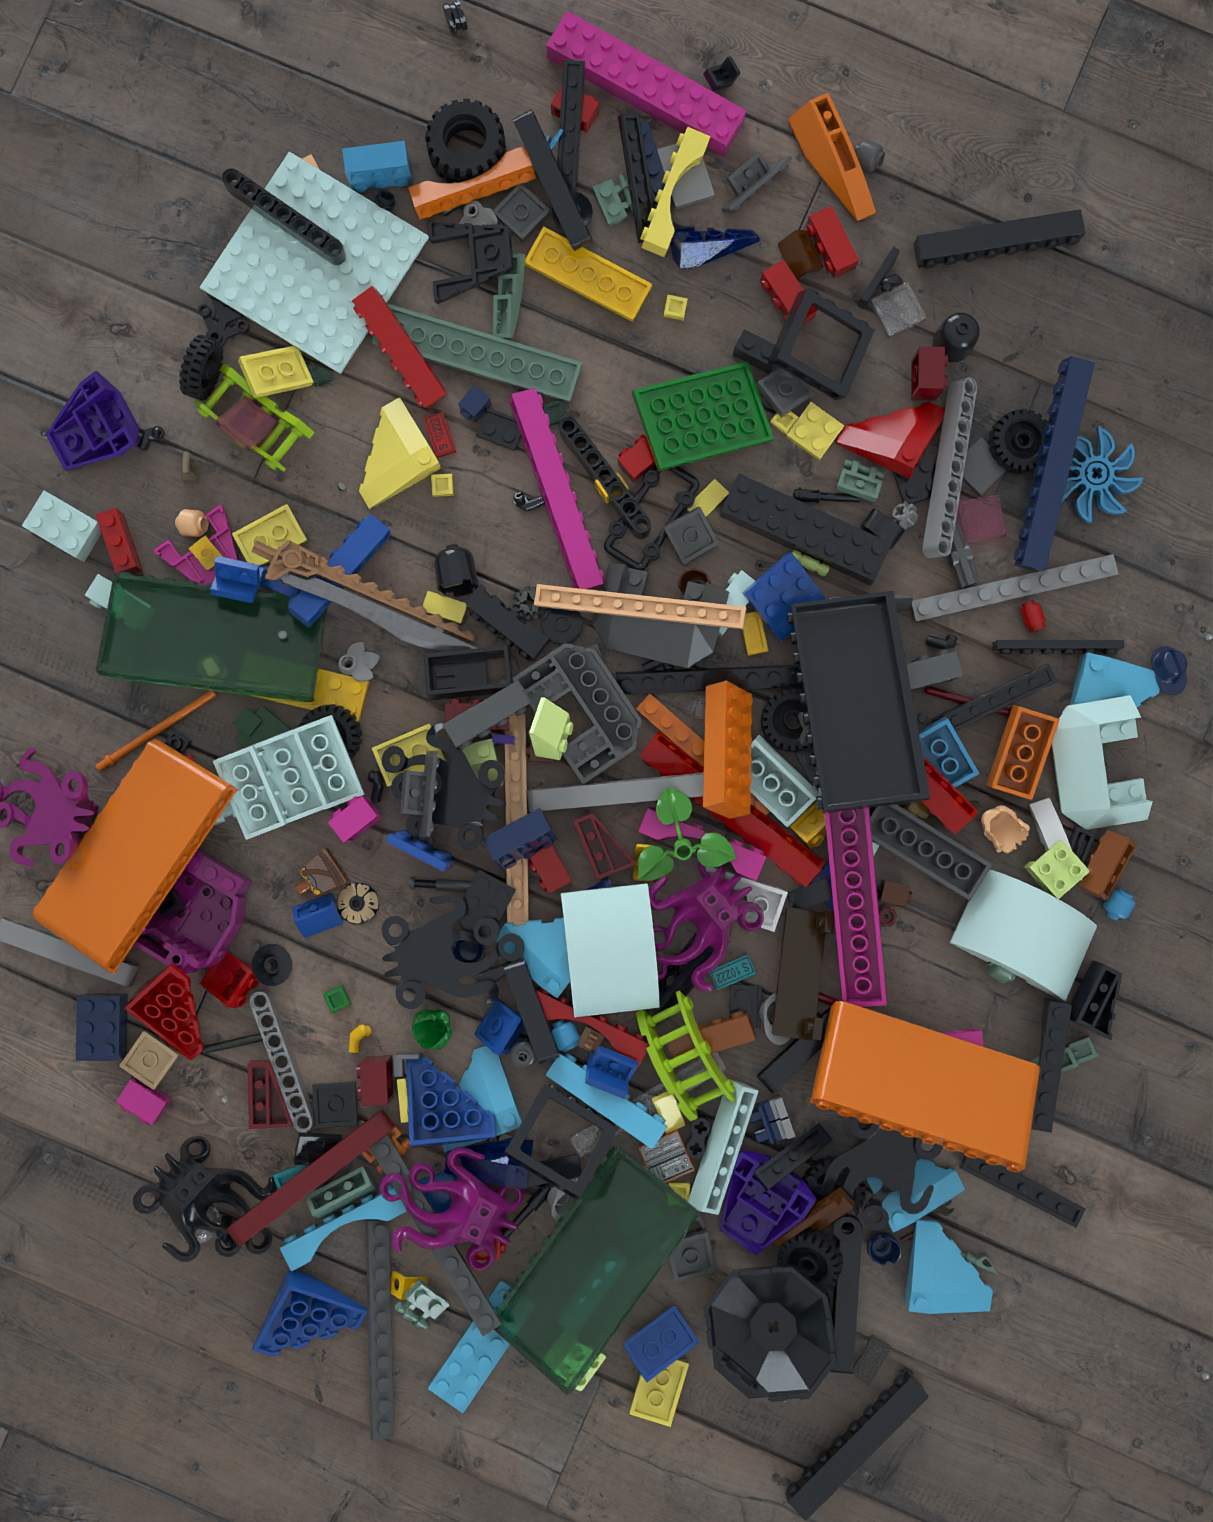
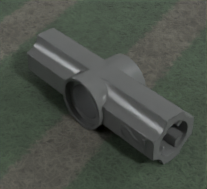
[947,523,979,589]

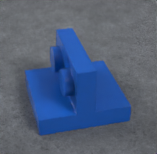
[210,556,265,603]
[474,999,525,1056]
[585,1045,638,1099]

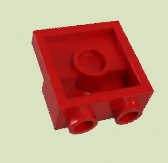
[199,950,259,1009]

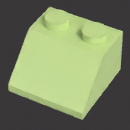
[529,697,573,760]
[461,738,499,781]

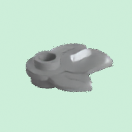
[459,201,498,226]
[338,642,380,681]

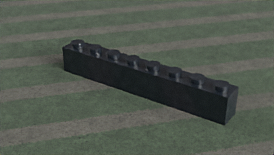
[914,209,1085,269]
[785,1371,929,1521]

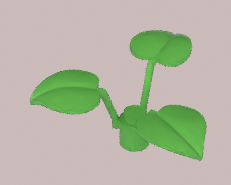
[638,788,736,881]

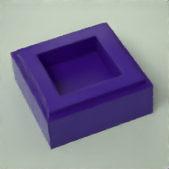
[492,734,516,746]

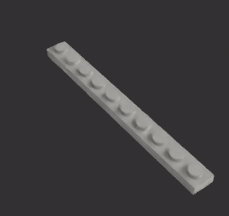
[911,554,1118,623]

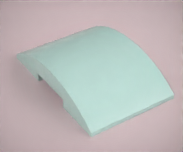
[213,715,365,840]
[950,870,1097,1002]
[561,883,659,1017]

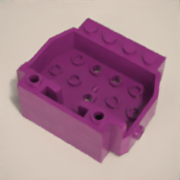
[134,848,253,974]

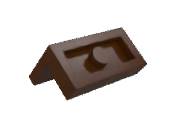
[778,230,823,280]

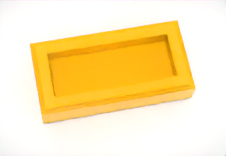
[742,612,768,656]

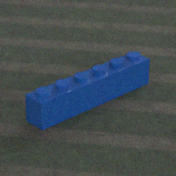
[288,514,390,628]

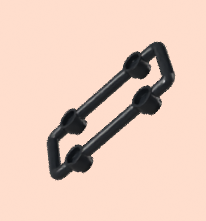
[604,465,700,571]

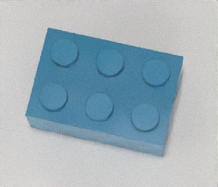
[342,141,413,192]
[919,716,979,787]

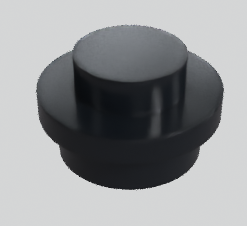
[375,191,395,210]

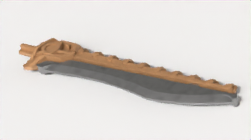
[251,540,477,652]

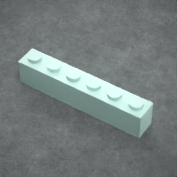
[688,1079,759,1215]

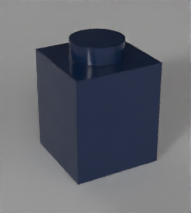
[458,385,492,422]

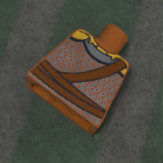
[295,848,350,896]

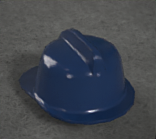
[1151,646,1188,695]

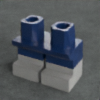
[749,1094,796,1144]

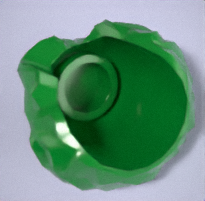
[412,1009,452,1050]

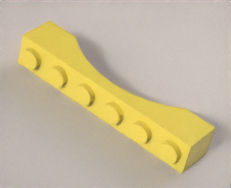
[640,127,711,257]

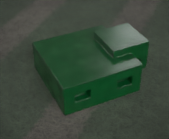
[232,706,292,748]

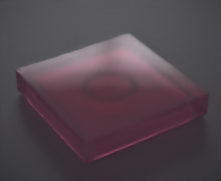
[216,396,277,451]
[958,494,1006,543]

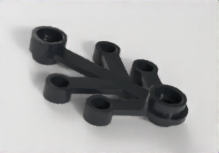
[198,293,250,346]

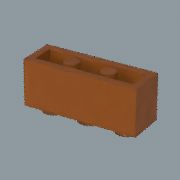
[1078,830,1137,901]

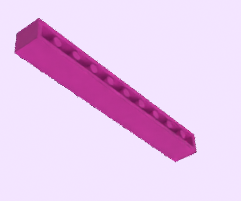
[509,388,604,590]

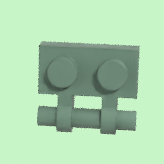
[593,174,633,227]
[836,459,885,503]
[395,1279,450,1330]

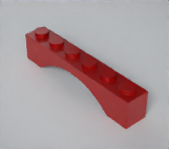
[536,987,649,1068]

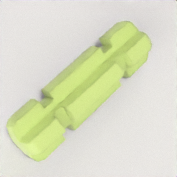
[792,550,830,576]

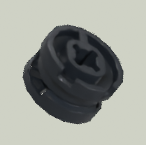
[443,0,468,35]

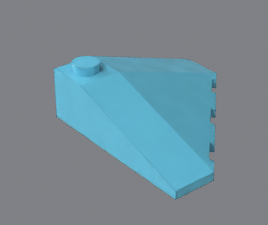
[1070,653,1160,707]
[495,917,570,998]
[442,1045,523,1153]
[866,1157,965,1233]
[904,1219,993,1314]

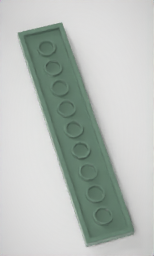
[372,304,582,404]

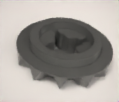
[513,586,546,620]

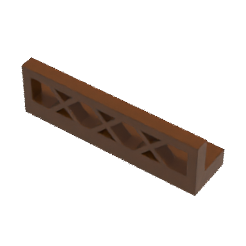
[773,1187,855,1247]

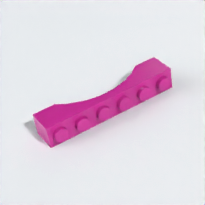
[638,807,767,881]

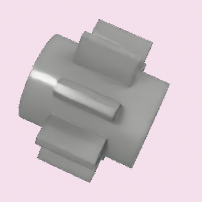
[892,501,919,529]

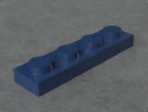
[641,120,672,205]

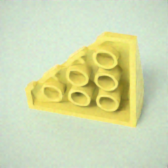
[359,397,442,510]

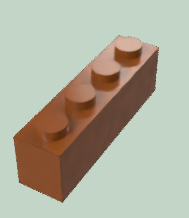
[667,1011,757,1059]

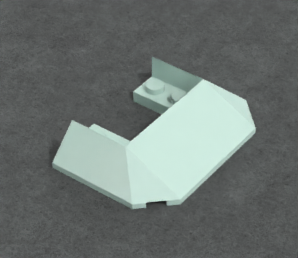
[1051,695,1153,830]

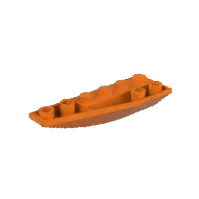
[788,93,876,222]

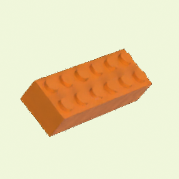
[703,681,753,819]

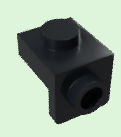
[703,56,740,91]

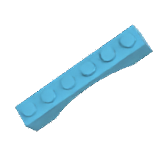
[280,1183,407,1271]

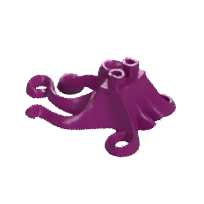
[0,748,99,867]
[649,861,764,992]
[380,1147,525,1271]

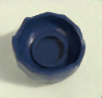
[453,940,485,963]
[867,1232,902,1266]

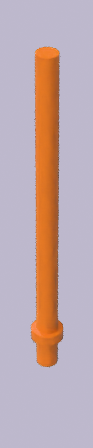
[95,689,217,772]

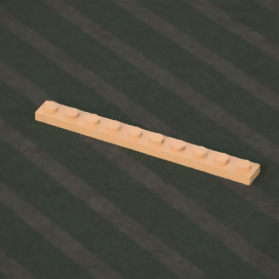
[534,584,747,630]
[505,714,529,925]

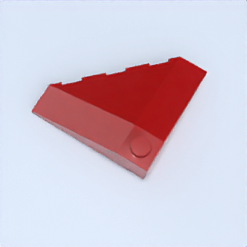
[835,402,945,479]
[124,963,204,1061]

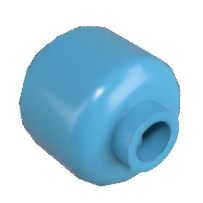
[1103,888,1136,921]
[551,1019,580,1053]

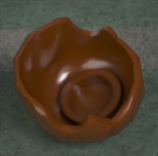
[678,568,711,596]

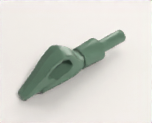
[960,1252,998,1276]

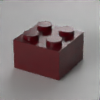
[911,347,948,401]
[357,1055,394,1106]

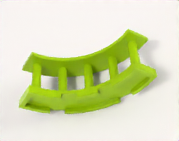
[193,364,315,472]
[636,991,735,1122]

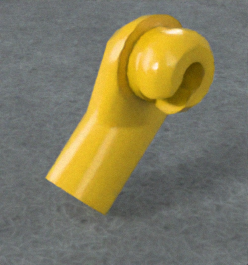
[348,1024,372,1053]

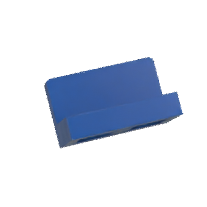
[292,893,343,938]

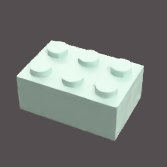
[22,490,102,562]

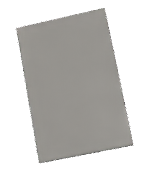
[657,143,715,210]

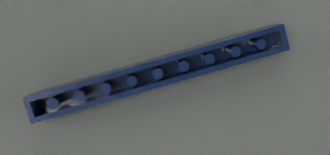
[1014,356,1095,572]

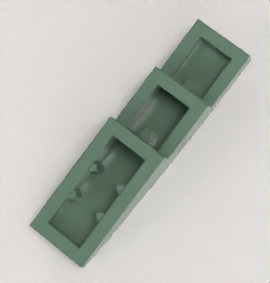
[493,253,525,338]
[1028,1035,1099,1073]

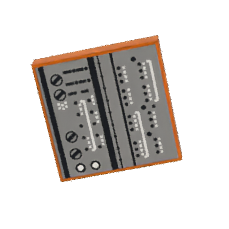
[638,1130,694,1187]

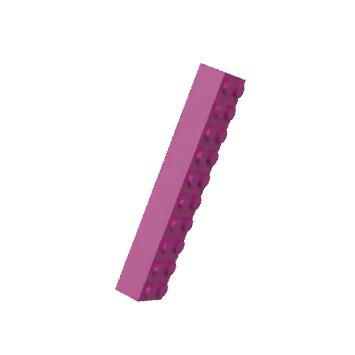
[546,11,746,156]
[825,808,887,1007]

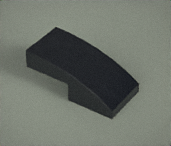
[786,878,833,910]

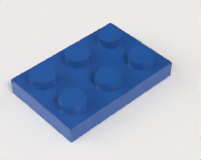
[621,1305,700,1383]

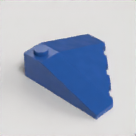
[406,1057,496,1148]
[252,1269,367,1356]

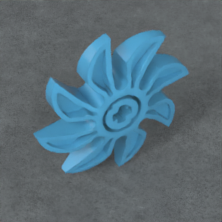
[1062,427,1143,523]

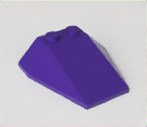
[46,371,139,470]
[720,1150,816,1255]

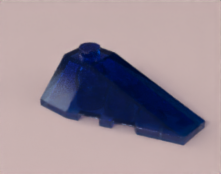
[670,226,760,270]
[444,1137,534,1189]

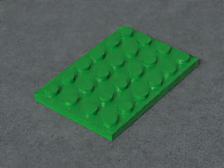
[632,361,774,472]

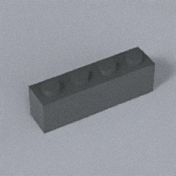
[442,681,530,750]

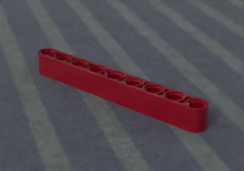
[226,1109,395,1247]

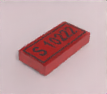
[423,411,456,458]

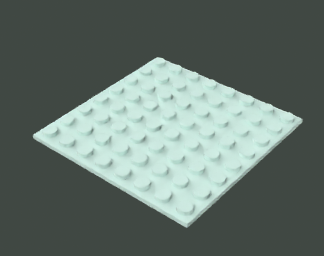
[200,152,429,374]

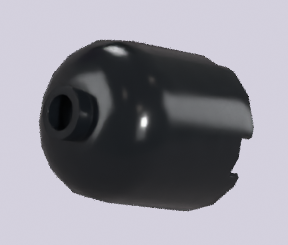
[933,312,980,363]
[434,544,479,597]

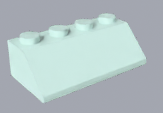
[751,735,819,827]

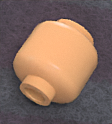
[175,509,209,537]

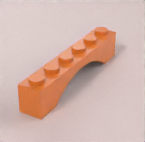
[408,146,536,220]

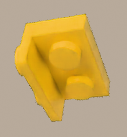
[790,802,827,849]

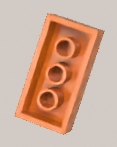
[986,705,1060,800]

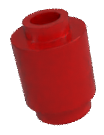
[1019,600,1046,633]

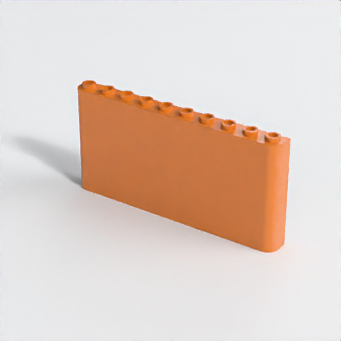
[32,739,238,974]
[810,1001,1040,1172]

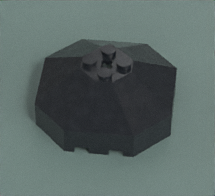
[704,1264,837,1402]

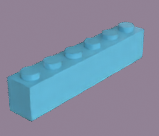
[546,1053,668,1150]

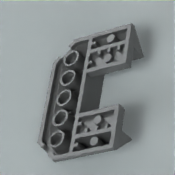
[593,564,730,669]
[512,643,642,784]

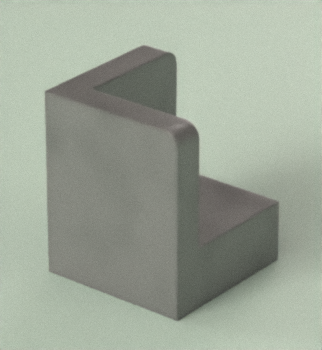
[393,1052,422,1077]

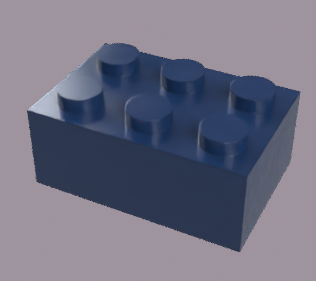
[483,808,558,869]
[76,993,128,1061]

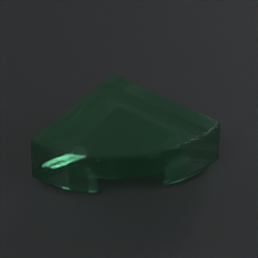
[307,365,335,387]

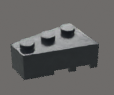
[1070,960,1122,1040]

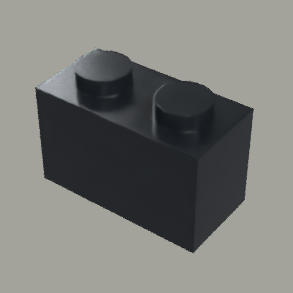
[733,329,775,374]

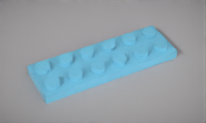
[428,1278,537,1413]

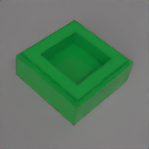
[323,985,352,1014]

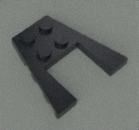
[428,221,514,304]

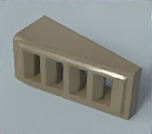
[182,451,200,483]

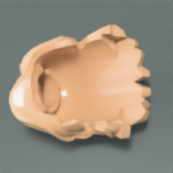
[981,805,1030,854]

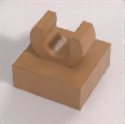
[578,1025,605,1052]

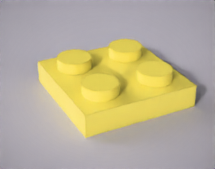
[786,402,844,461]

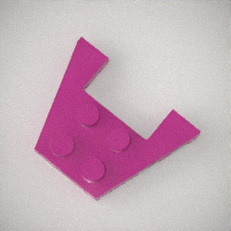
[153,504,239,591]

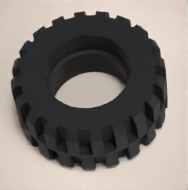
[425,98,506,183]

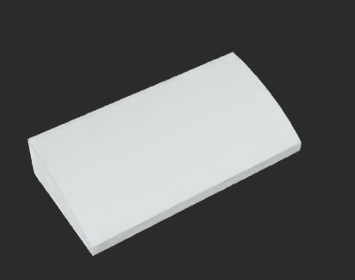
[701,867,788,932]

